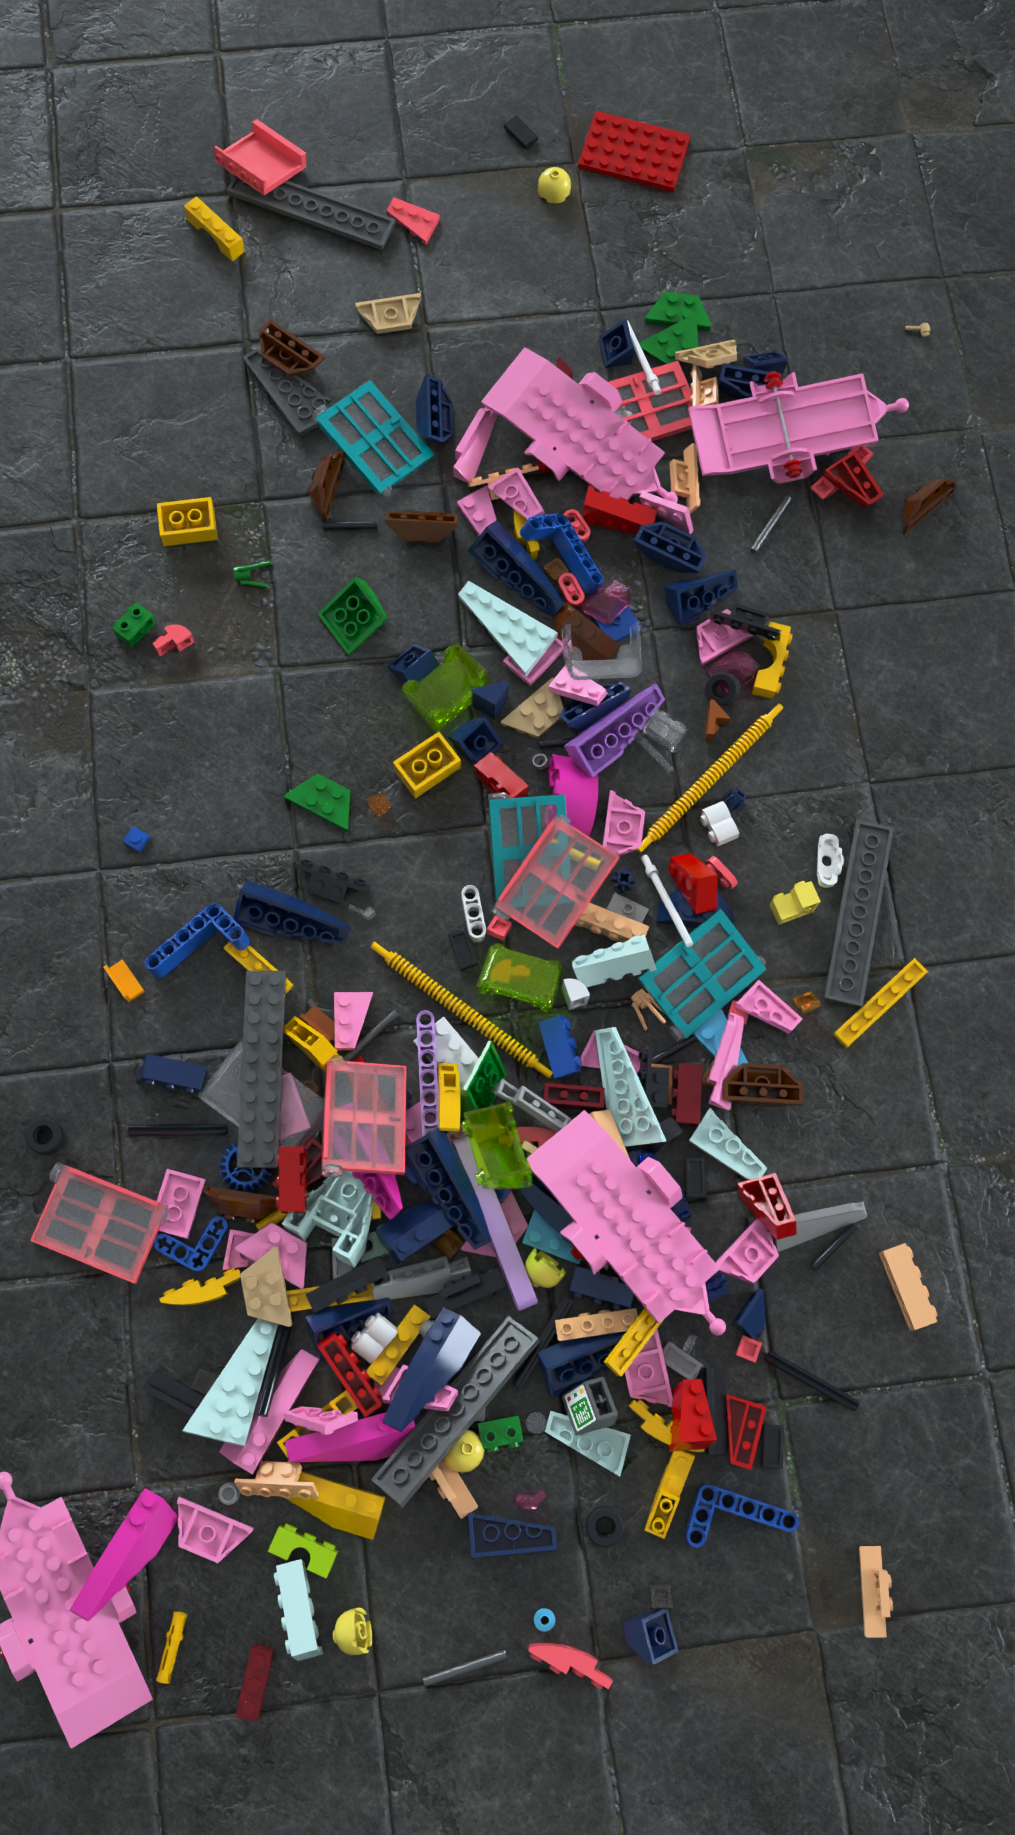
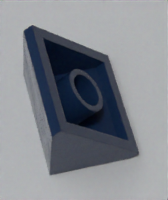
[599,319,634,368]
[744,351,787,375]
[472,681,509,719]

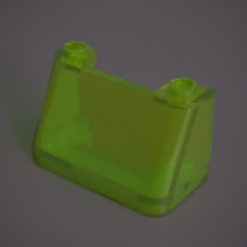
[401,643,488,731]
[477,943,564,1013]
[461,1101,532,1189]

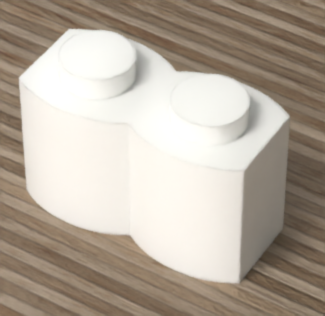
[700,801,739,846]
[351,1313,398,1364]

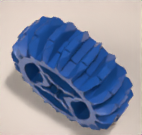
[219,1143,273,1193]

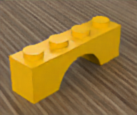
[184,196,245,261]
[751,622,793,699]
[277,1390,358,1458]

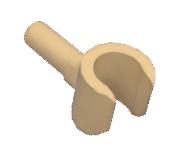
[905,323,930,337]

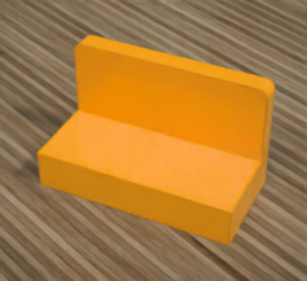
[103,959,145,1003]

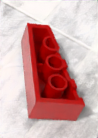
[582,486,657,535]

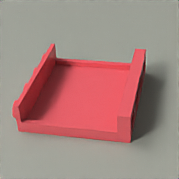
[214,119,306,195]

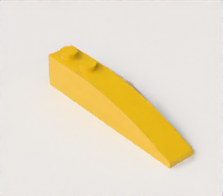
[266,1460,386,1540]

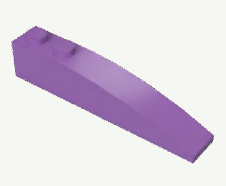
[564,684,665,777]

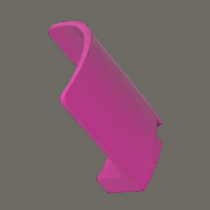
[544,754,598,836]

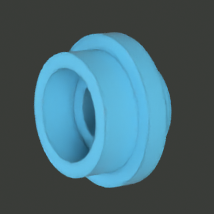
[534,1608,555,1632]

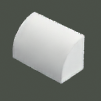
[561,979,590,1010]

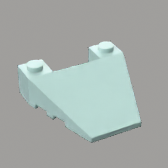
[282,1171,374,1268]

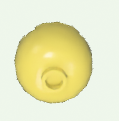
[538,167,571,204]
[525,1248,566,1288]
[443,1430,484,1473]
[333,1608,372,1655]

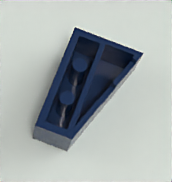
[718,363,769,400]
[137,1054,206,1094]
[568,1266,634,1311]

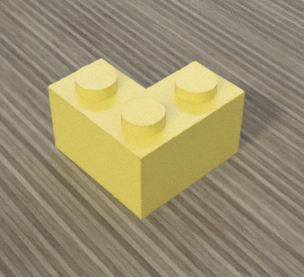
[769,881,821,925]

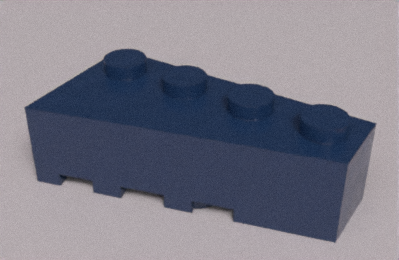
[468,1513,557,1559]

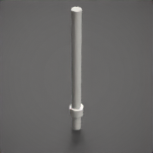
[627,320,662,395]
[641,855,693,947]

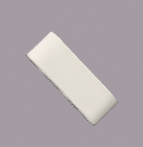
[462,885,486,943]

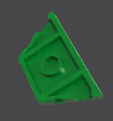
[645,291,711,331]
[639,313,698,365]
[284,773,351,831]

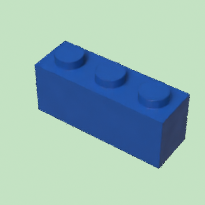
[538,1015,582,1080]

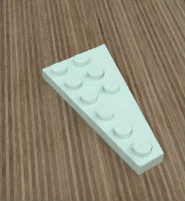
[458,581,558,676]
[595,1027,666,1147]
[182,1318,279,1447]

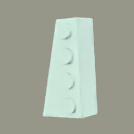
[572,935,657,987]
[274,1559,323,1661]

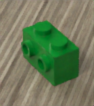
[112,602,156,648]
[478,1415,523,1453]

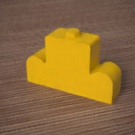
[284,1016,344,1073]

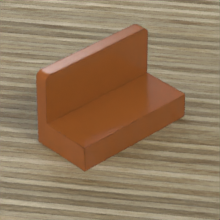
[300,1005,335,1045]

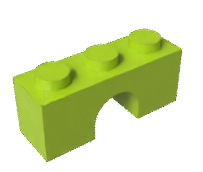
[268,1523,339,1578]

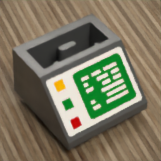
[562,1376,618,1436]

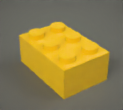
[157,497,218,546]
[393,732,461,799]

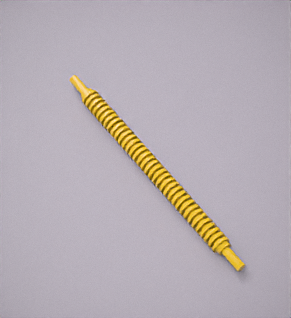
[637,703,783,853]
[370,942,553,1079]

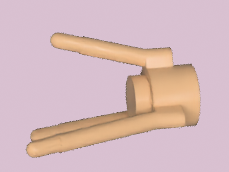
[631,989,666,1031]

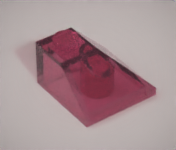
[580,580,631,625]
[705,648,760,694]

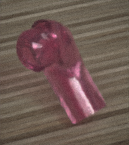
[516,1488,548,1510]

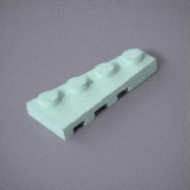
[688,1108,767,1180]
[545,1411,631,1477]

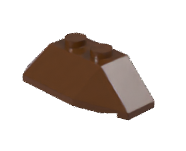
[259,320,325,376]
[307,451,345,522]
[902,478,958,535]
[385,511,458,543]
[554,601,621,662]
[723,1063,803,1107]
[203,1186,278,1224]

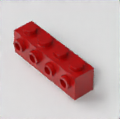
[317,1332,383,1417]

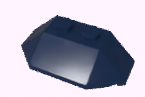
[416,375,454,443]
[633,522,707,573]
[559,681,631,731]
[656,888,734,933]

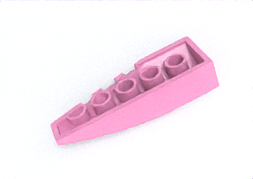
[219,1349,319,1474]

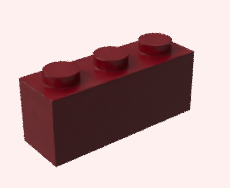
[671,1063,703,1127]
[543,1083,605,1111]
[235,1644,275,1722]

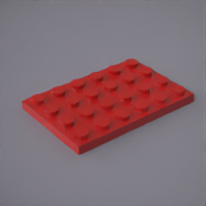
[578,111,691,192]

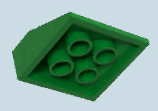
[318,577,388,655]
[460,1040,507,1123]

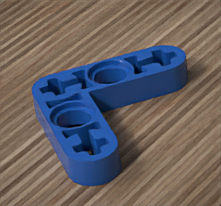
[153,1216,229,1272]

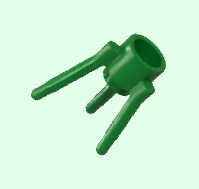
[234,561,273,588]

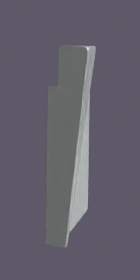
[490,1079,573,1133]
[773,1202,867,1252]
[372,1256,471,1300]

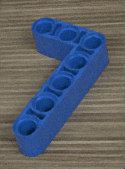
[520,513,604,595]
[145,903,250,978]
[684,1484,799,1548]

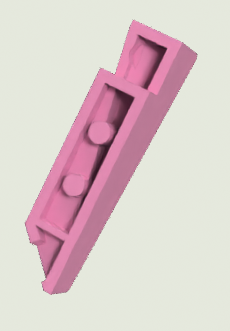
[453,406,498,483]
[707,1012,745,1111]

